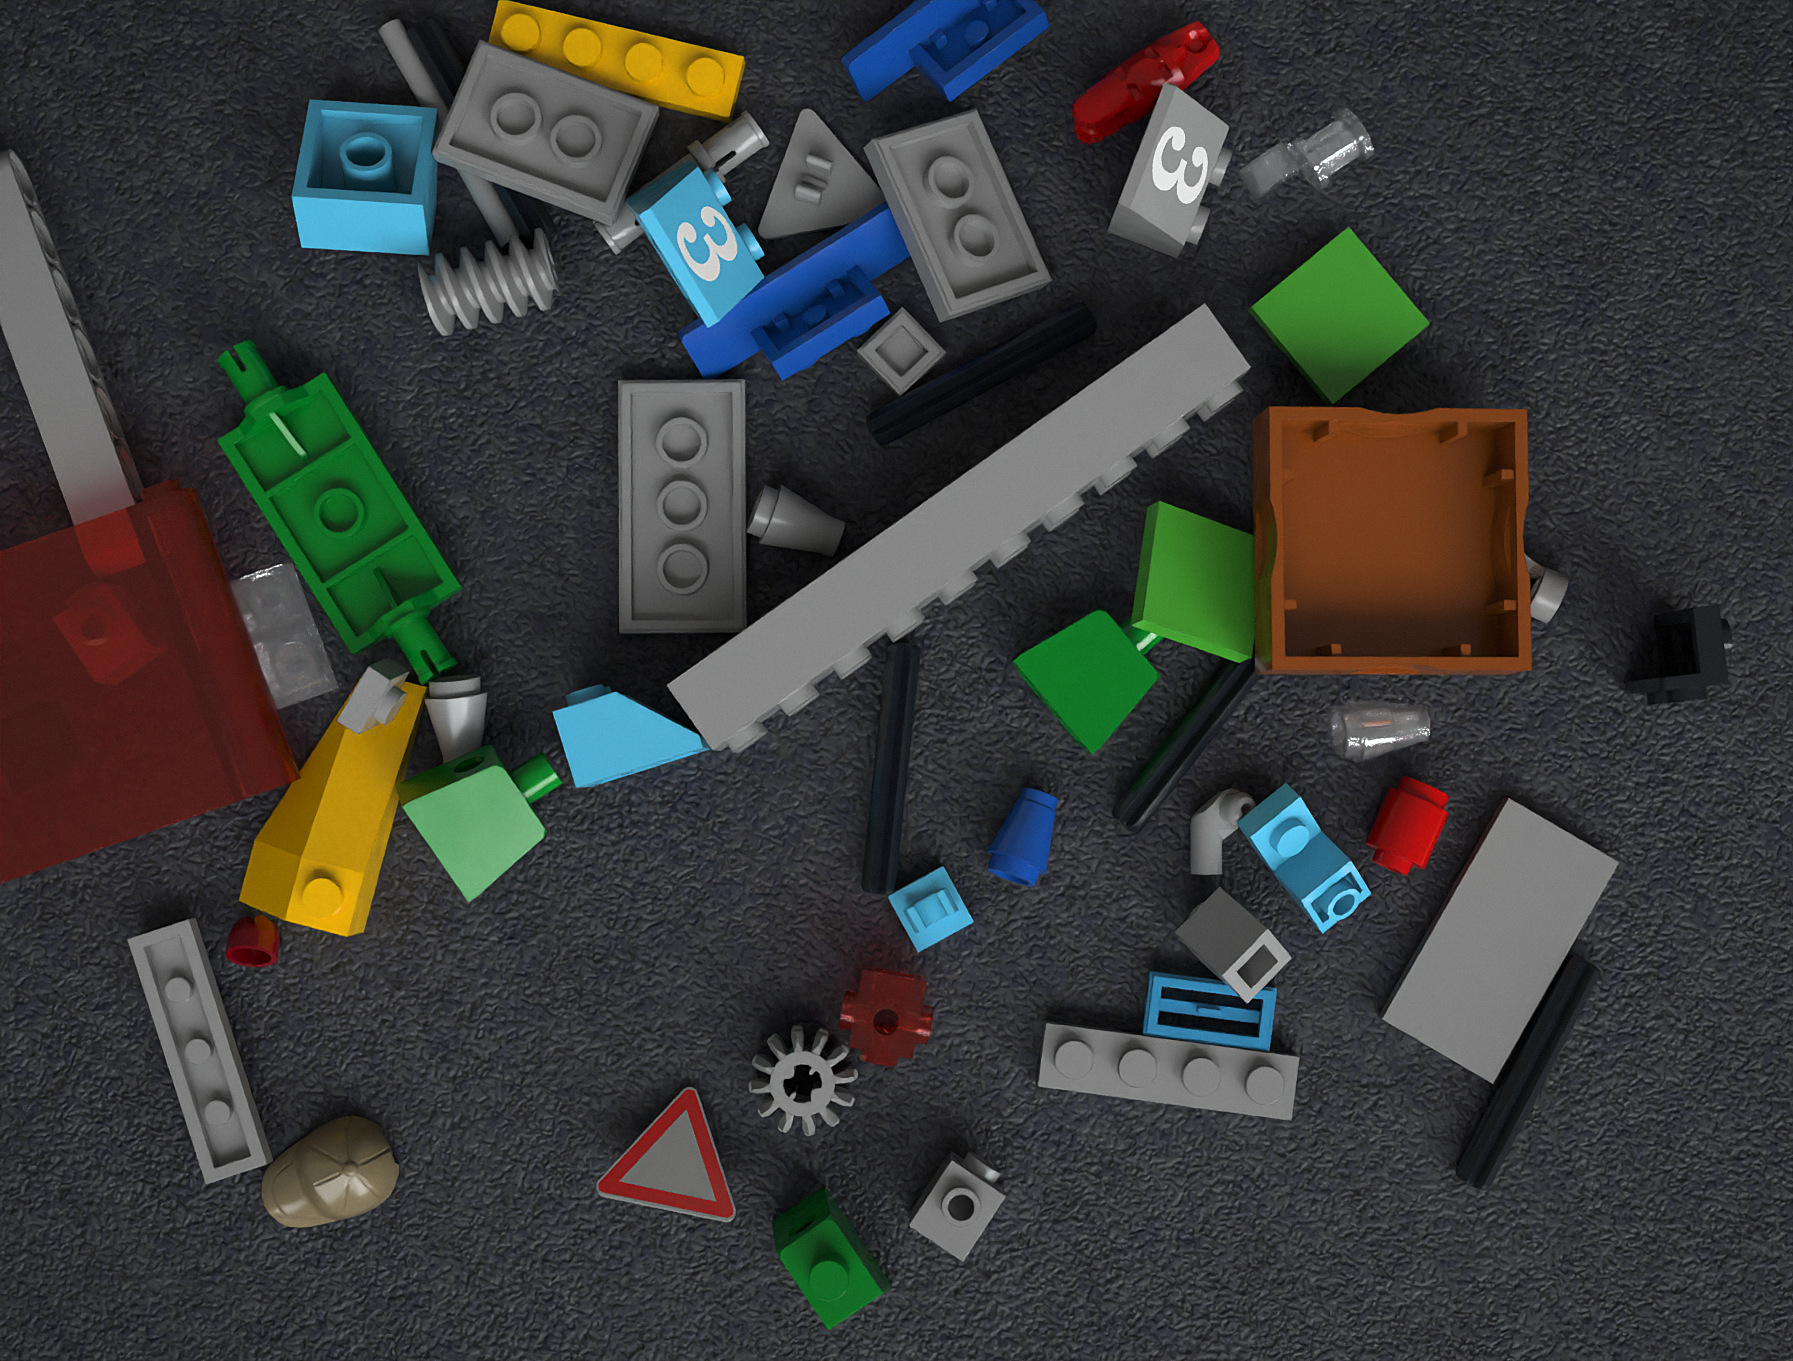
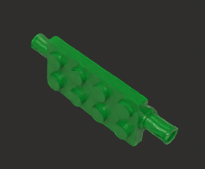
[217,340,465,685]

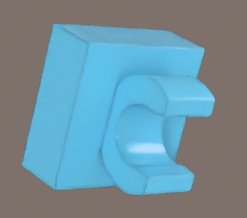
[887,865,974,952]

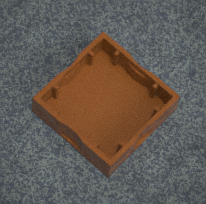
[1252,406,1532,675]

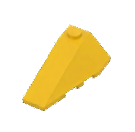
[238,672,429,937]

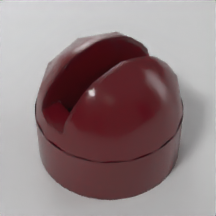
[225,915,280,967]

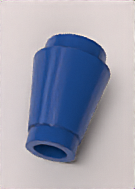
[986,787,1058,887]

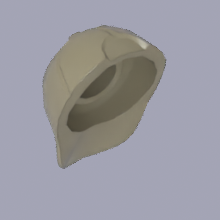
[262,1115,399,1228]

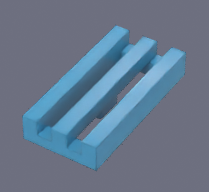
[1140,970,1277,1052]

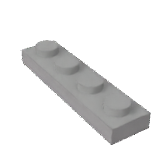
[127,918,273,1184]
[1036,1020,1300,1121]

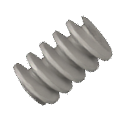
[418,227,561,336]

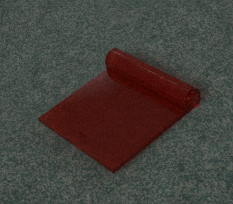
[0,479,301,884]

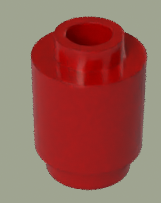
[1365,776,1449,876]

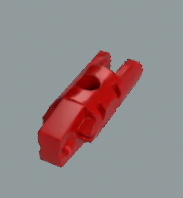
[1072,20,1219,145]

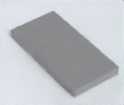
[618,379,748,634]
[1378,798,1619,1084]

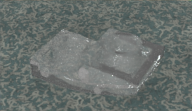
[230,561,339,710]

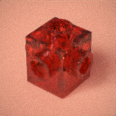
[839,965,934,1066]

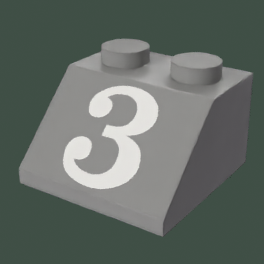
[1107,82,1233,258]

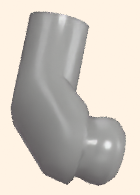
[1190,788,1256,875]

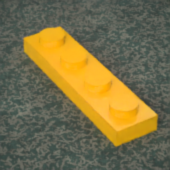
[488,0,746,123]

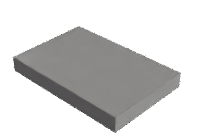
[432,39,659,227]
[864,109,1052,323]

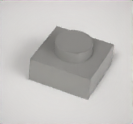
[337,657,410,735]

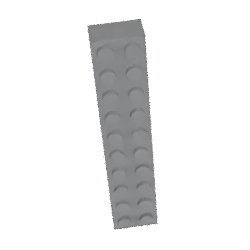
[667,303,1251,754]

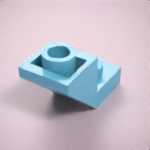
[1237,783,1371,934]

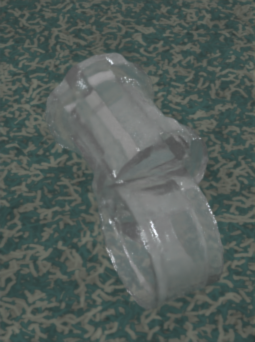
[1238,107,1374,200]

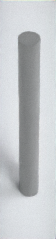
[378,19,523,250]

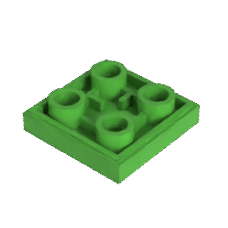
[1248,226,1430,407]
[1131,501,1255,663]

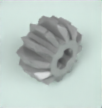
[749,1024,858,1136]

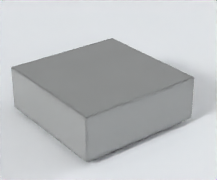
[857,307,946,397]

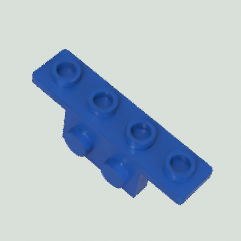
[842,0,1050,102]
[678,201,910,381]

